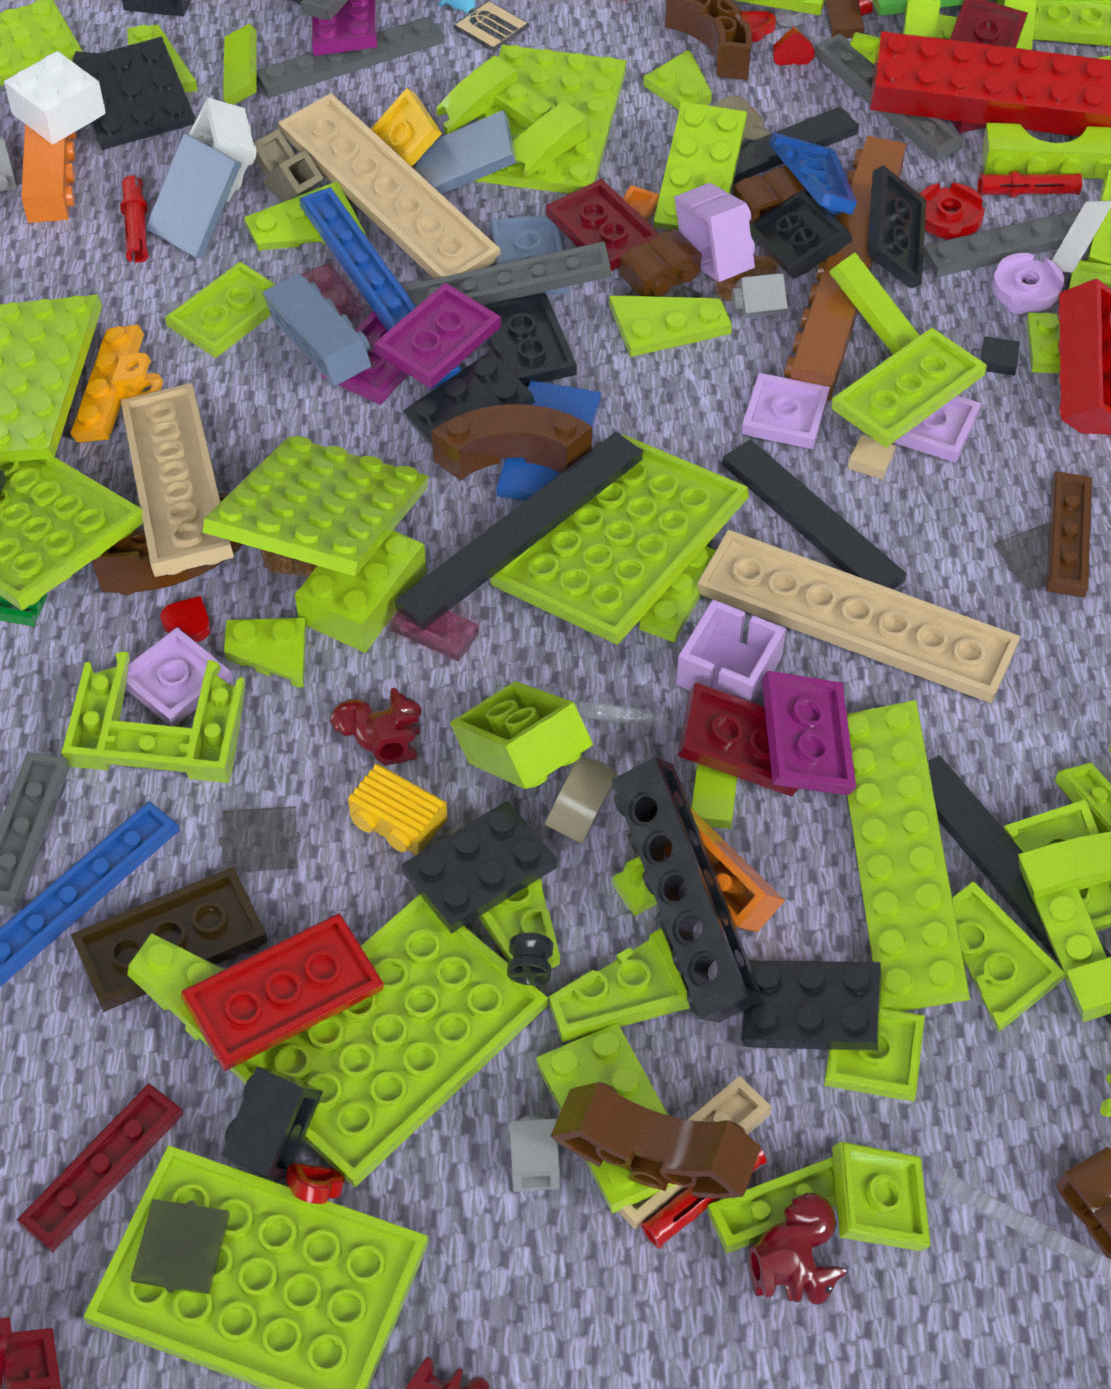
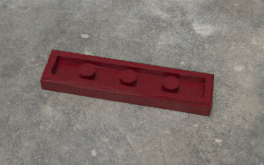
[17,1083,184,1253]

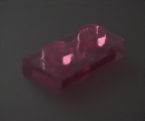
[301,263,363,319]
[390,611,479,661]

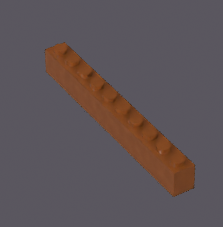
[784,136,907,401]

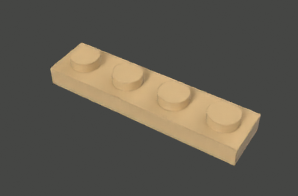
[617,1076,772,1230]

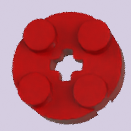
[919,183,985,241]

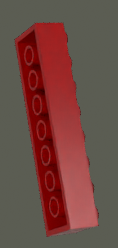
[870,31,1111,137]

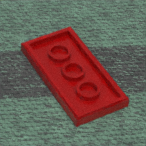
[181,913,384,1072]

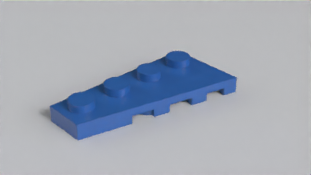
[769,132,857,215]

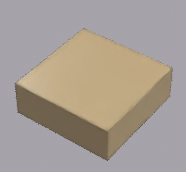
[848,435,896,480]

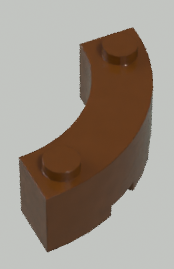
[665,0,752,80]
[432,404,592,481]
[92,493,243,595]
[550,1081,761,1198]

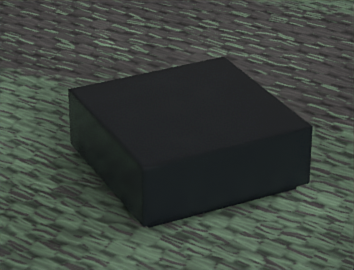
[980,336,1020,376]

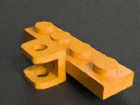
[70,324,163,443]

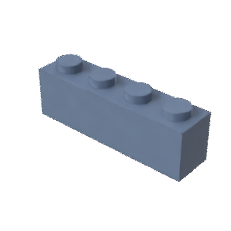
[262,273,371,386]

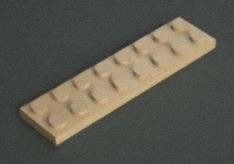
[278,93,501,279]
[121,383,234,577]
[697,530,1021,704]

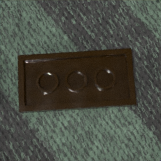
[71,867,268,1012]

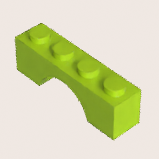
[982,123,1111,179]

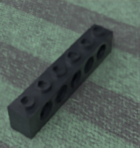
[612,757,764,1023]

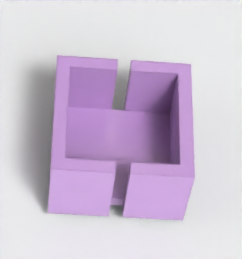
[674,183,755,282]
[676,599,786,704]

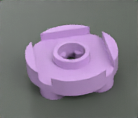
[992,253,1064,314]

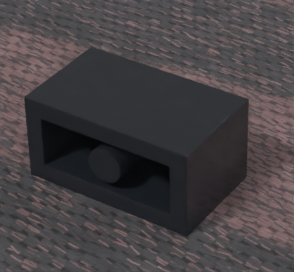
[221,1067,323,1178]

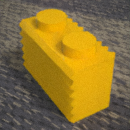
[348,764,448,855]

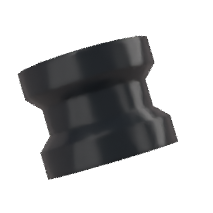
[507,932,553,986]

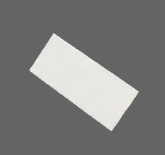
[1052,201,1111,272]

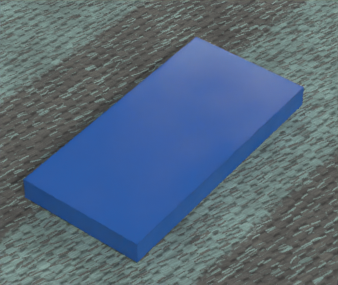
[497,380,601,501]

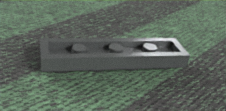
[0,752,70,908]

